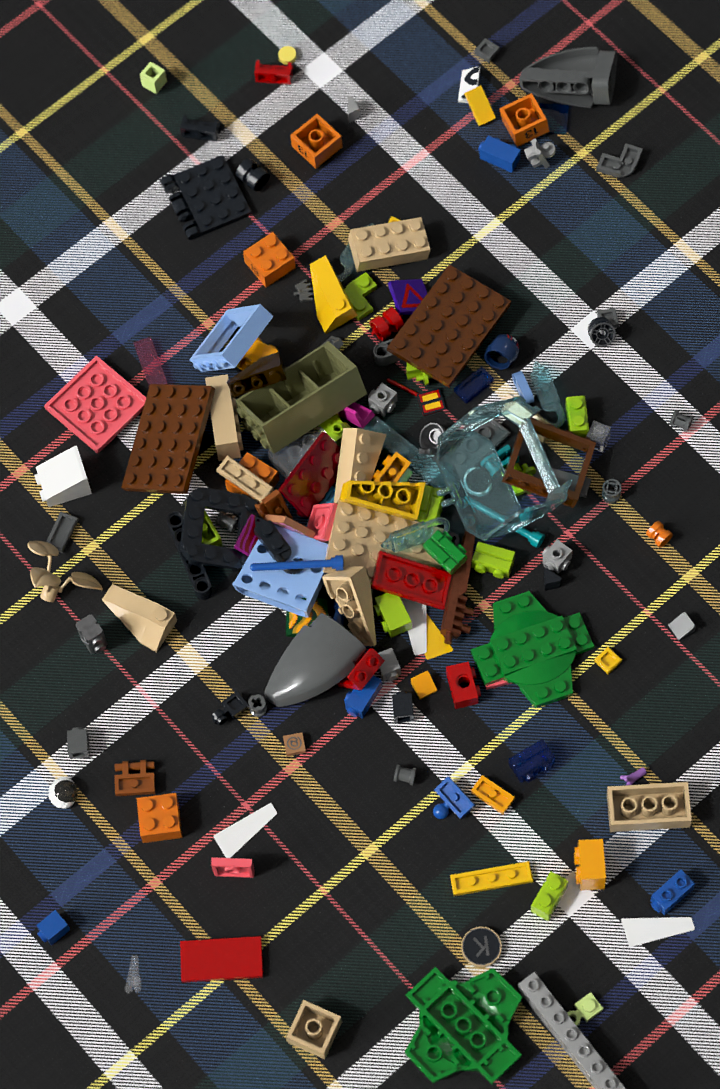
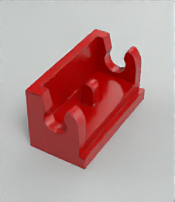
[254,60,293,85]

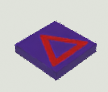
[388,279,427,315]

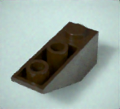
[227,352,287,397]

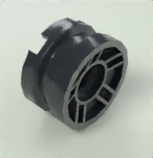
[588,317,616,347]

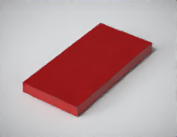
[371,551,452,610]
[180,936,263,983]

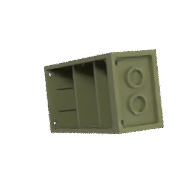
[235,341,367,454]

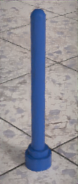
[250,555,344,571]

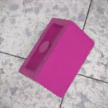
[338,402,375,429]

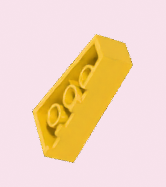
[340,480,425,521]

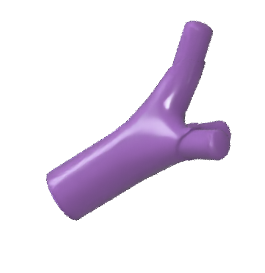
[620,767,647,786]

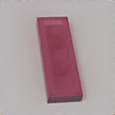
[133,337,168,386]

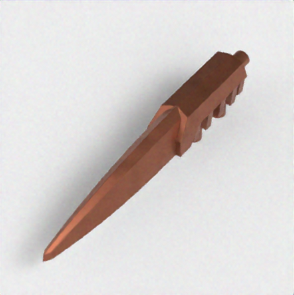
[440,514,477,645]

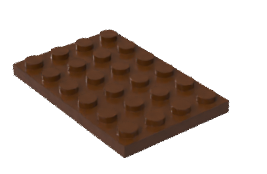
[387,264,511,388]
[121,384,216,494]

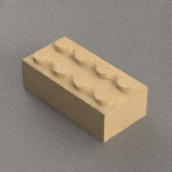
[348,217,430,272]
[205,374,243,461]
[607,782,692,832]

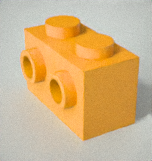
[372,452,411,482]

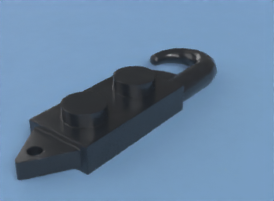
[254,516,303,574]

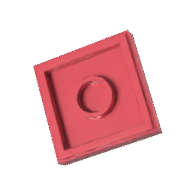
[307,503,338,542]
[211,858,255,878]

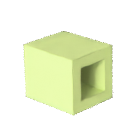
[140,62,167,94]

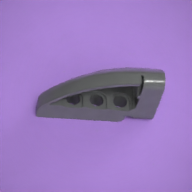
[519,47,617,108]
[265,613,367,707]

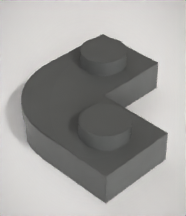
[596,143,643,178]

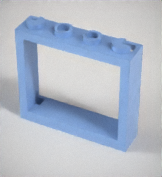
[190,304,273,372]

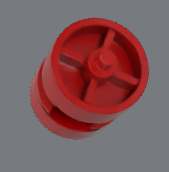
[369,307,404,341]

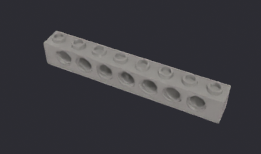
[518,972,625,1089]

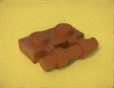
[115,760,155,796]

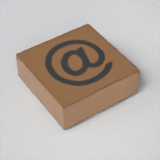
[283,732,306,756]

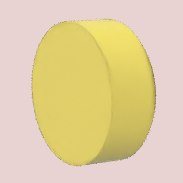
[278,46,296,65]

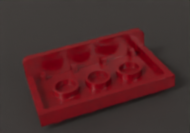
[278,432,341,518]

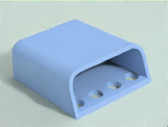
[232,524,328,618]

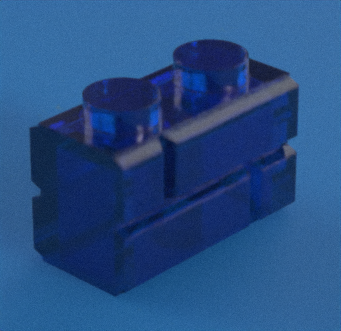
[509,739,555,783]

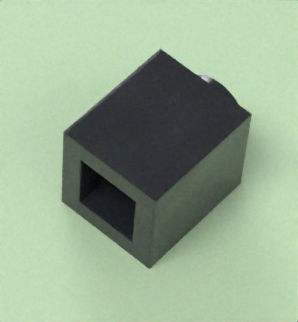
[392,691,414,723]

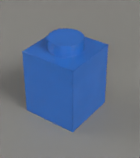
[36,910,70,945]

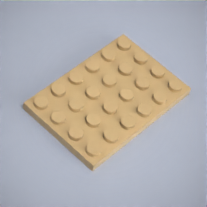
[323,499,448,583]

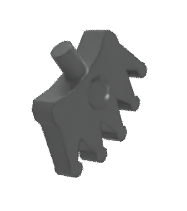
[293,279,314,302]

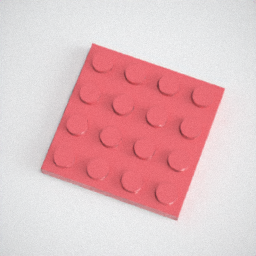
[44,355,146,454]

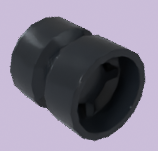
[236,158,270,192]

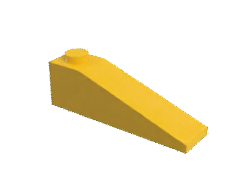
[310,255,358,334]

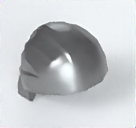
[419,423,447,456]

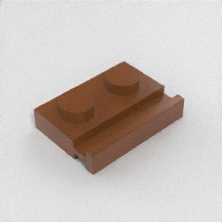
[255,489,292,520]

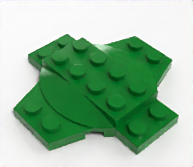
[471,591,594,708]
[404,967,522,1085]

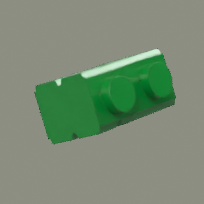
[423,530,468,575]

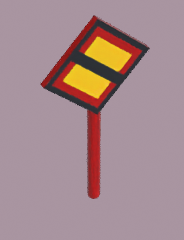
[387,378,446,416]

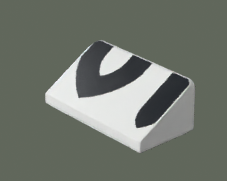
[458,67,480,103]

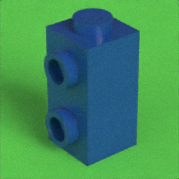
[478,136,521,173]
[344,675,383,719]
[650,869,695,915]

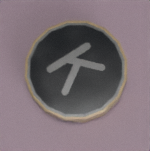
[461,927,502,968]

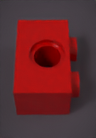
[446,661,481,709]

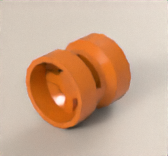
[646,521,673,548]

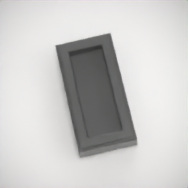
[46,512,79,553]

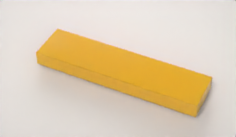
[450,861,533,896]

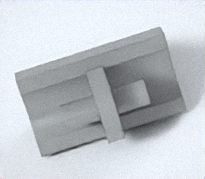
[524,138,556,169]

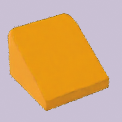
[411,670,437,699]

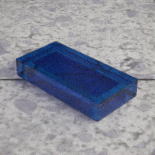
[454,366,494,404]

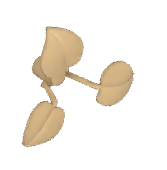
[27,541,103,602]

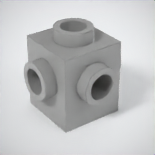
[368,383,397,417]
[542,539,572,574]

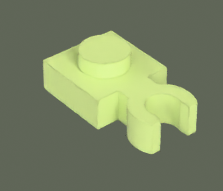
[567,992,603,1026]

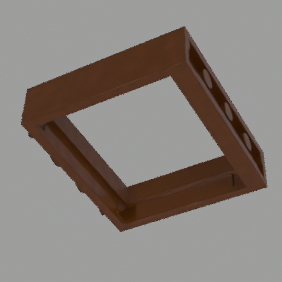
[502,416,596,508]

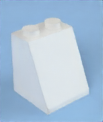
[34,446,92,507]

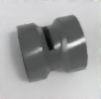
[602,479,622,504]

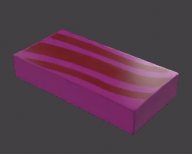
[233,514,259,557]

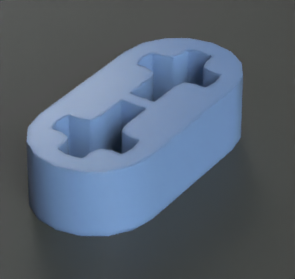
[512,371,534,405]

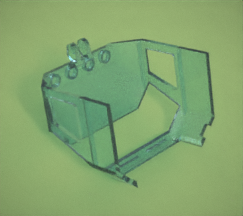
[436,396,573,541]

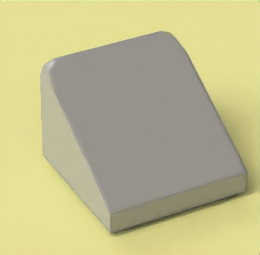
[348,95,360,123]

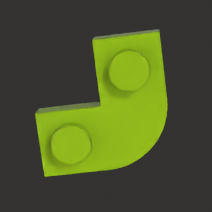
[345,272,377,321]

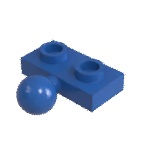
[433,776,476,819]

